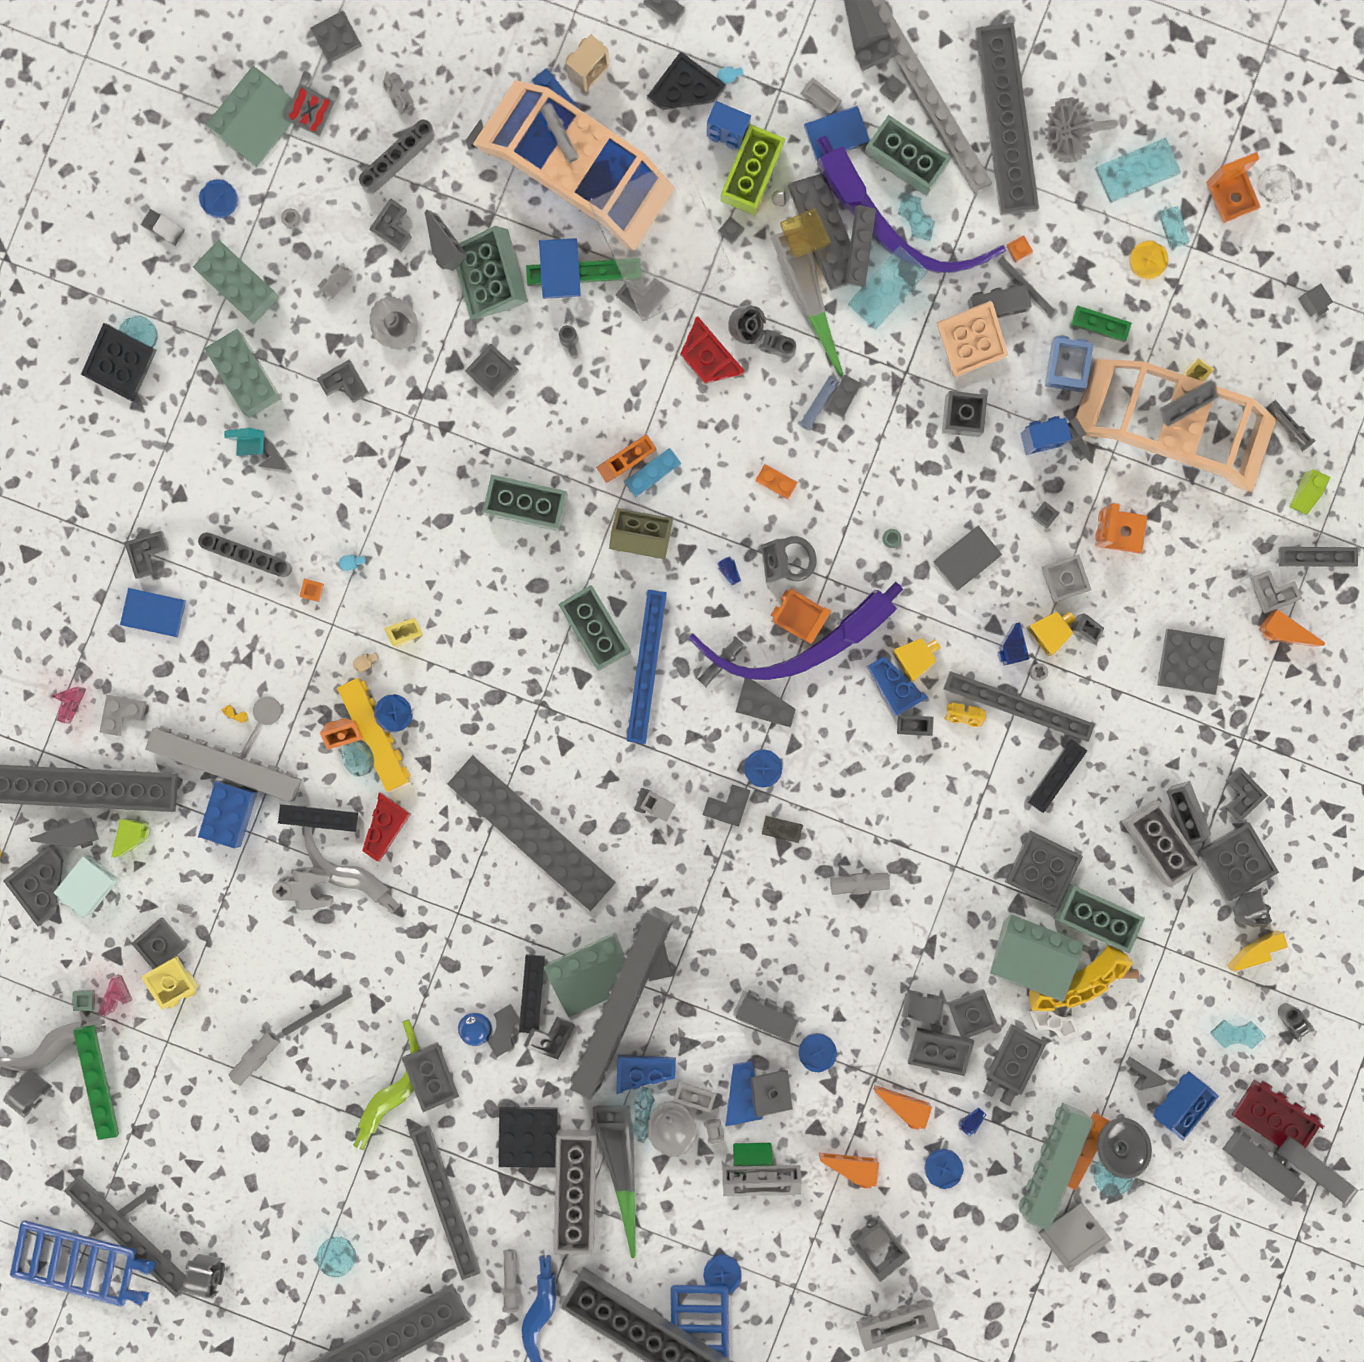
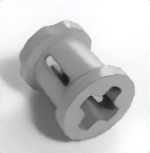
[704,1119,724,1144]

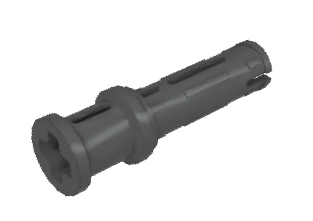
[1266,399,1316,452]
[698,636,747,687]

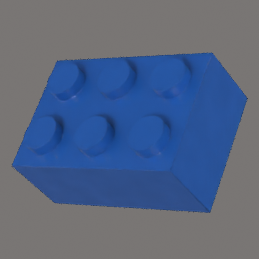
[198,781,258,849]

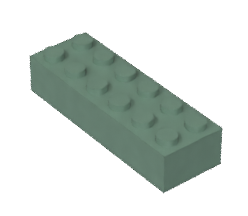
[1019,1103,1093,1231]

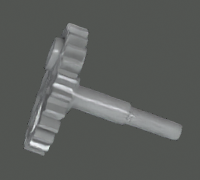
[1044,97,1118,163]

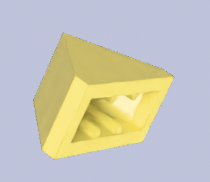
[1174,358,1214,387]
[384,618,423,647]

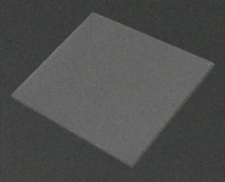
[589,156,735,321]

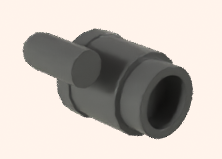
[559,325,578,359]

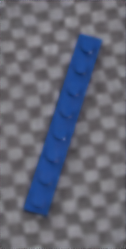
[627,590,667,744]

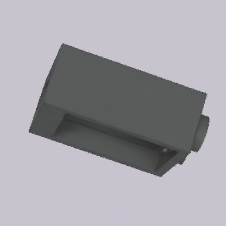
[849,1215,911,1282]

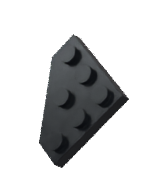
[647,51,726,110]

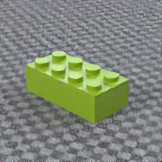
[720,124,786,216]

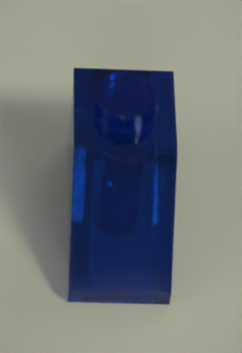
[998,622,1030,666]

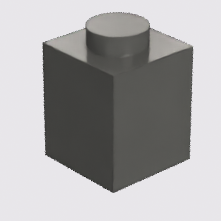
[1298,283,1333,317]

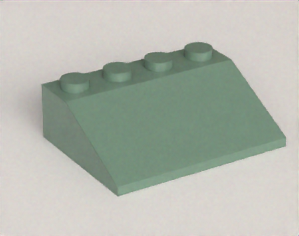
[206,65,292,167]
[456,226,528,320]
[990,914,1084,1002]
[543,933,626,1017]

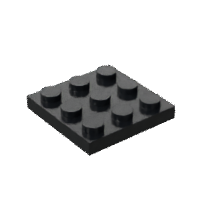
[81,323,157,401]
[498,1107,558,1168]

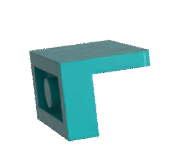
[224,428,264,456]

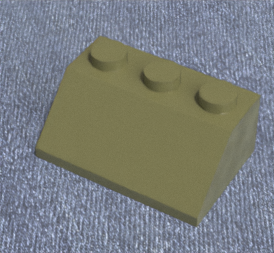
[609,508,673,559]

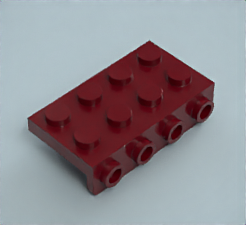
[1231,1079,1325,1149]

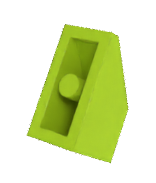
[1289,469,1331,515]
[111,818,150,858]

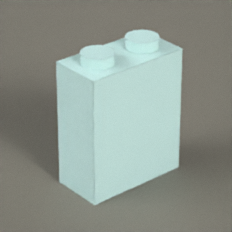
[54,855,119,917]

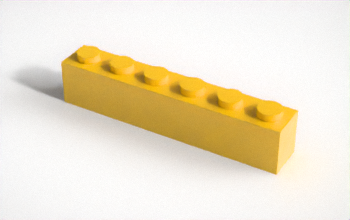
[337,678,411,792]

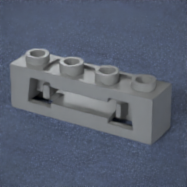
[723,1165,802,1196]
[856,1299,940,1352]

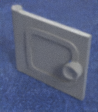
[1038,1202,1112,1272]

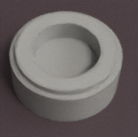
[281,208,302,229]

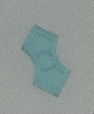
[898,194,935,241]
[1210,1020,1266,1049]
[631,1087,655,1143]

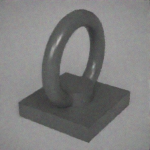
[761,536,817,583]

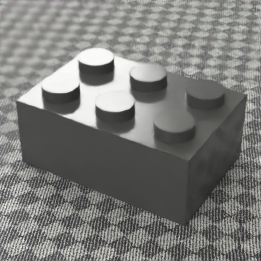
[734,990,799,1042]

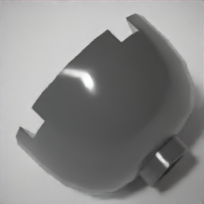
[728,305,766,344]

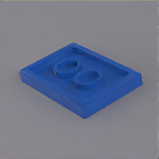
[804,106,870,162]
[539,238,581,299]
[120,588,186,638]

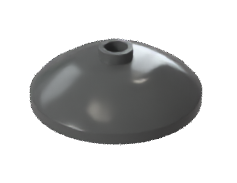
[1097,1118,1152,1179]

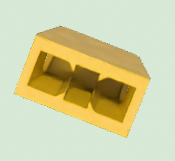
[1026,611,1076,656]
[892,638,941,681]

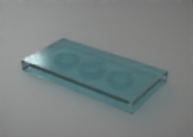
[1095,138,1181,203]
[848,246,928,330]

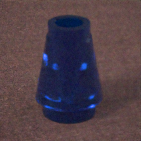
[717,556,741,586]
[958,1107,987,1137]

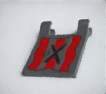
[284,71,340,137]

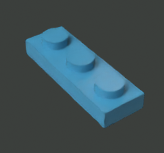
[624,448,681,498]

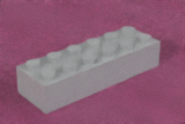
[554,1130,597,1255]

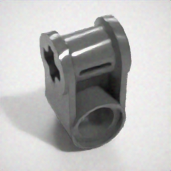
[759,330,796,359]
[1278,1003,1315,1042]

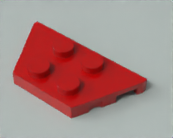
[680,316,745,384]

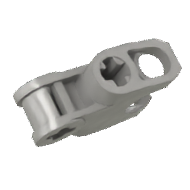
[272,867,334,910]

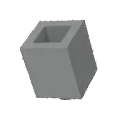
[640,791,676,822]

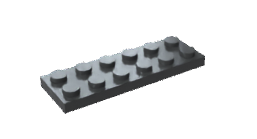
[787,173,851,291]

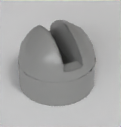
[771,190,785,206]

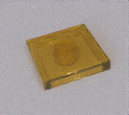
[780,208,831,259]

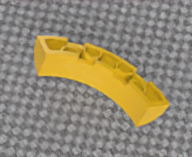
[1029,945,1133,1011]

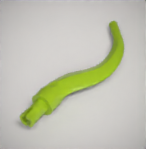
[353,1019,419,1150]

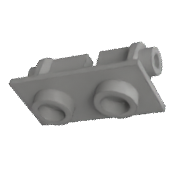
[383,71,414,115]
[317,263,353,301]

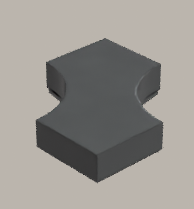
[487,1004,520,1057]

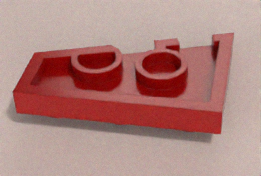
[362,792,412,862]

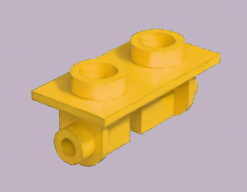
[944,702,986,727]

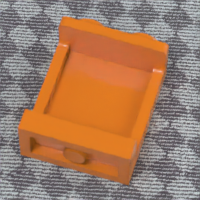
[770,588,831,645]

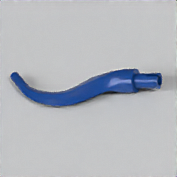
[521,1255,556,1362]

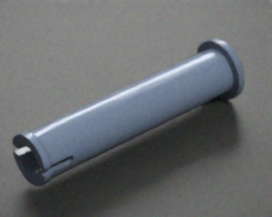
[798,376,839,431]

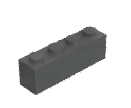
[1222,1131,1305,1201]

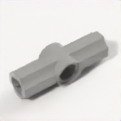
[830,872,890,895]
[228,1030,281,1086]

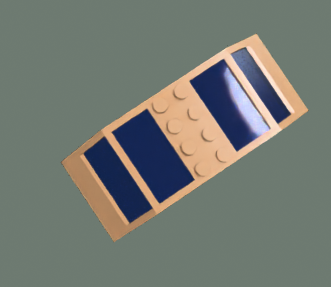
[473,80,675,252]

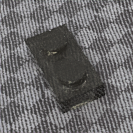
[761,815,803,843]

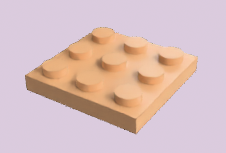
[936,301,1009,377]

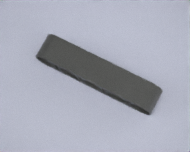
[359,119,435,194]
[198,532,292,577]
[1277,1136,1359,1205]

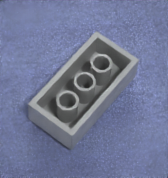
[1121,800,1203,888]

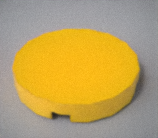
[1129,240,1169,279]

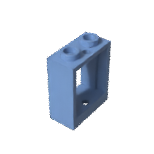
[1045,336,1094,392]

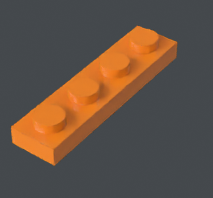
[1068,1112,1110,1191]

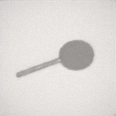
[241,697,282,755]

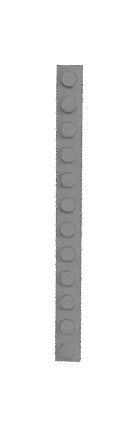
[872,0,992,194]

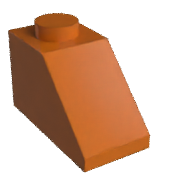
[320,718,363,750]

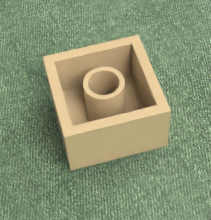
[566,34,610,93]

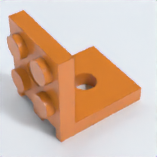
[1206,152,1261,223]
[1095,503,1147,554]

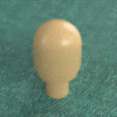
[353,652,379,672]

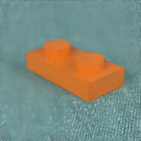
[755,464,798,500]

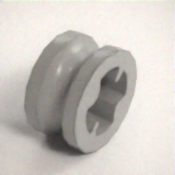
[1029,663,1048,681]

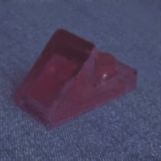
[51,687,86,724]
[97,974,132,1016]

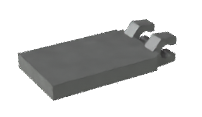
[983,1024,1047,1107]

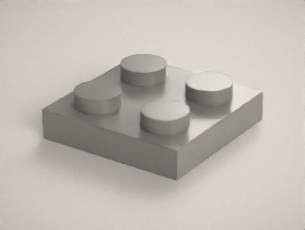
[1041,554,1091,603]

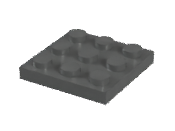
[1157,629,1225,695]
[1198,822,1279,902]
[1005,830,1083,908]

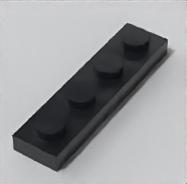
[1026,739,1088,813]
[277,804,358,832]
[519,954,545,1033]

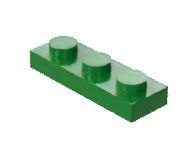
[1070,305,1132,342]

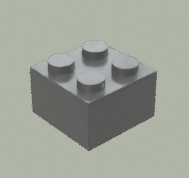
[942,391,988,437]

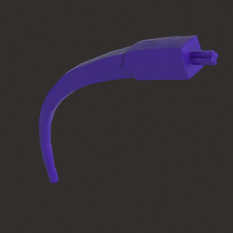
[816,136,1006,273]
[688,581,903,680]

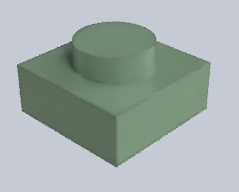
[73,990,95,1011]

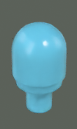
[717,66,743,84]
[338,554,366,571]

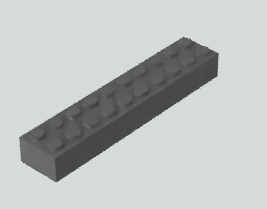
[569,907,676,1100]
[560,1267,733,1362]

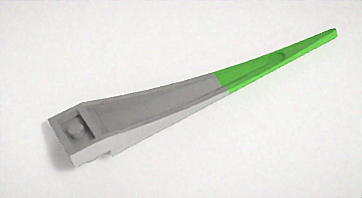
[770,226,843,377]

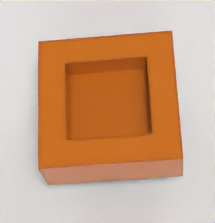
[1006,235,1033,263]
[299,578,324,602]

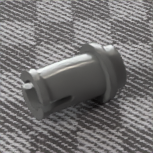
[634,788,651,813]

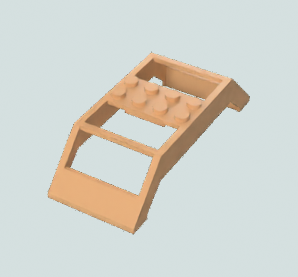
[1075,359,1276,492]

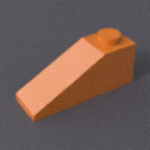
[596,434,657,483]
[1258,610,1325,647]
[873,1085,932,1130]
[819,1152,879,1189]

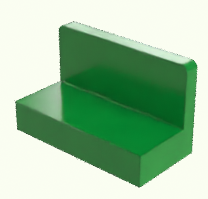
[733,1142,773,1174]

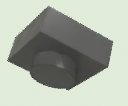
[879,74,907,103]
[718,217,745,245]
[1032,501,1060,529]

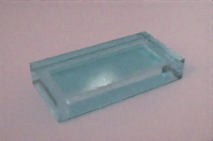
[1158,206,1190,249]

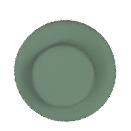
[882,529,902,548]

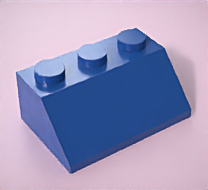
[1153,1071,1219,1141]

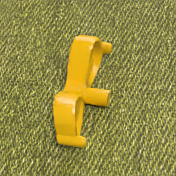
[221,705,248,723]

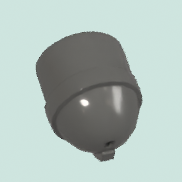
[1233,887,1272,927]

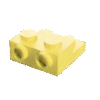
[141,956,199,1010]

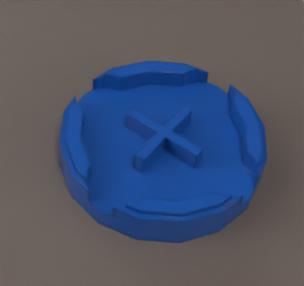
[199,179,238,218]
[374,694,413,733]
[744,749,782,788]
[798,1033,837,1073]
[924,1148,964,1189]
[703,1254,742,1295]

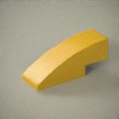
[1227,930,1288,972]

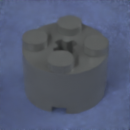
[901,990,944,1024]
[3,1069,52,1118]
[182,1254,225,1299]

